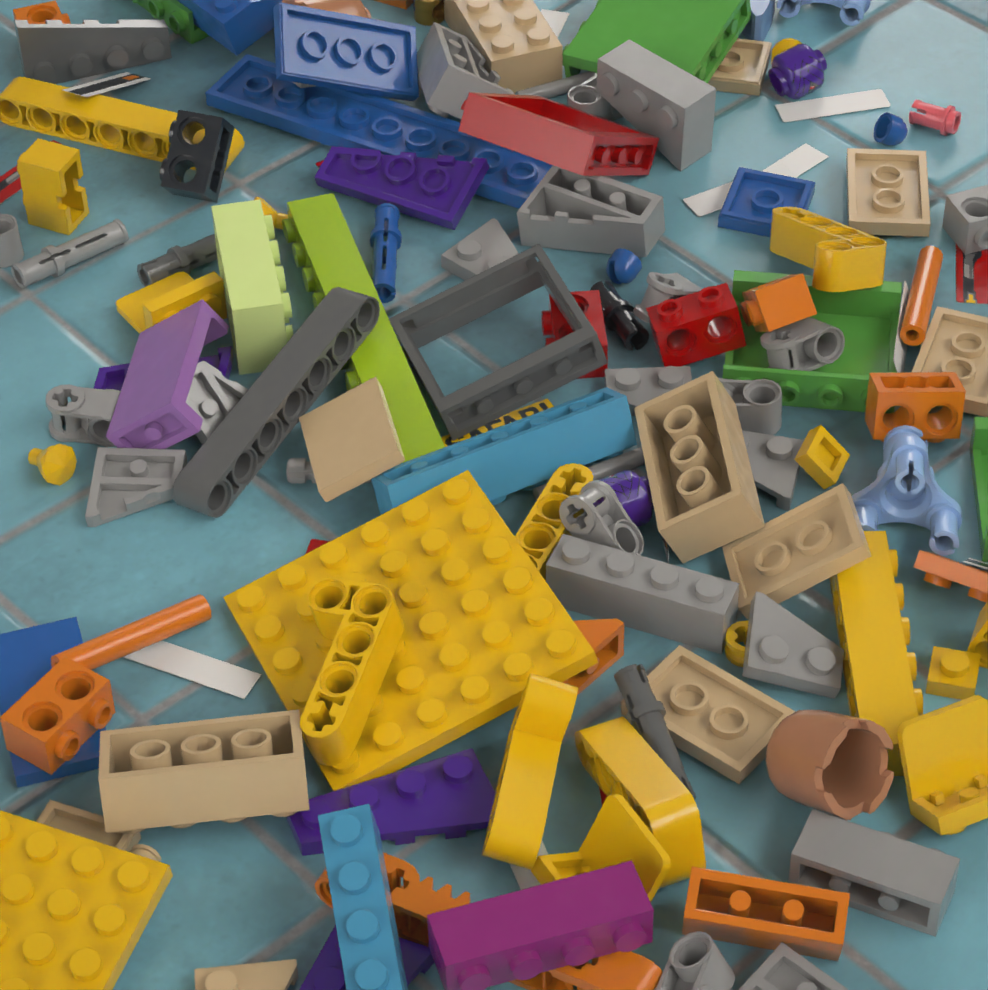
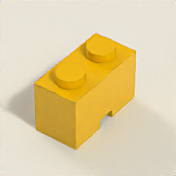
[17,138,89,235]

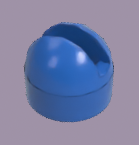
[874,112,908,146]
[606,248,642,284]

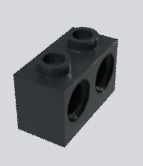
[160,110,235,203]

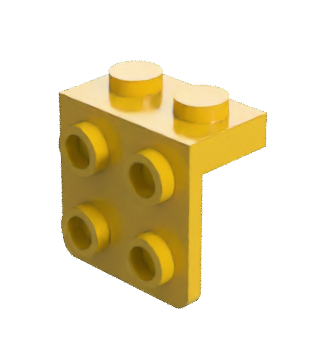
[116,271,228,334]
[897,695,988,836]
[531,794,671,903]

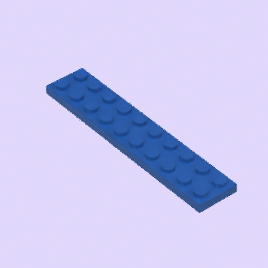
[205,54,553,209]

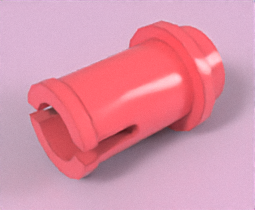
[909,99,961,136]

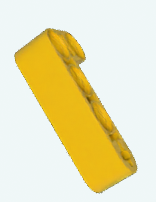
[769,207,887,292]
[515,463,593,581]
[300,577,404,766]
[482,673,578,870]
[574,716,706,889]

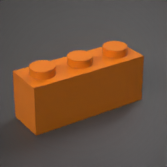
[682,866,850,961]

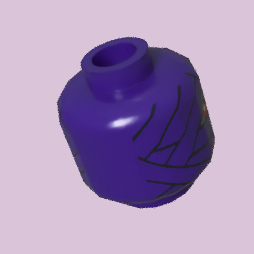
[768,44,827,100]
[593,470,654,528]

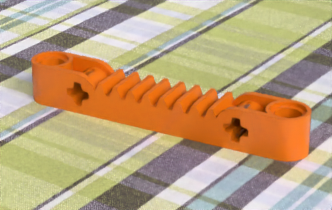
[315,852,663,990]

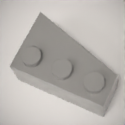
[417,22,515,119]
[596,40,716,172]
[517,165,665,257]

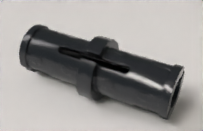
[590,280,649,351]

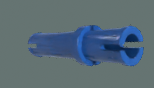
[369,203,402,303]

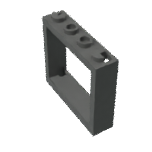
[389,244,608,441]

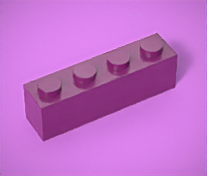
[427,861,654,990]

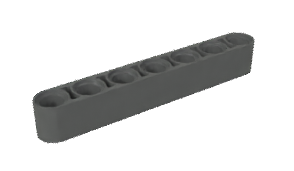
[172,287,380,518]

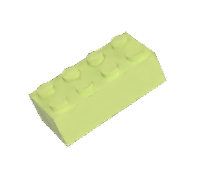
[211,199,294,375]

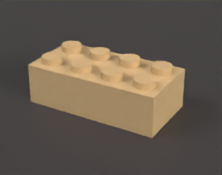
[444,0,563,94]
[634,371,765,564]
[98,710,310,834]

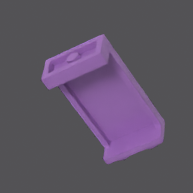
[106,299,229,449]

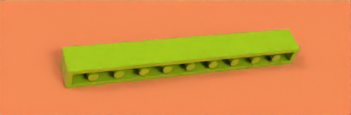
[282,193,445,463]

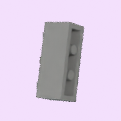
[788,809,960,937]

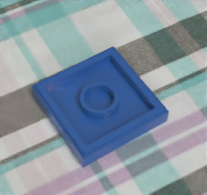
[718,167,816,237]

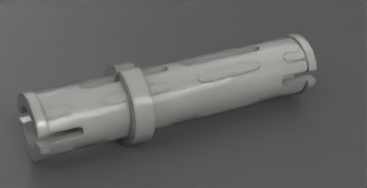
[11,219,129,289]

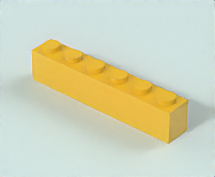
[829,531,923,776]

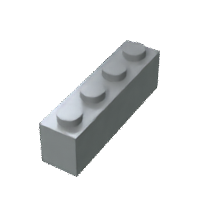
[546,534,740,654]

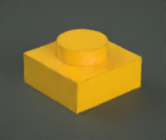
[794,425,850,489]
[925,646,981,700]

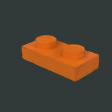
[913,550,988,603]

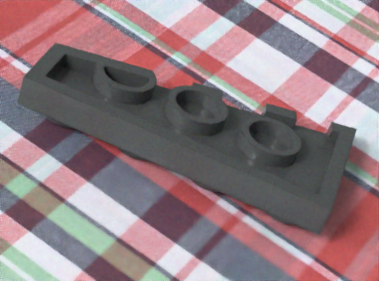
[14,20,172,84]

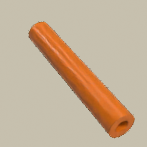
[900,246,943,346]
[51,594,211,670]

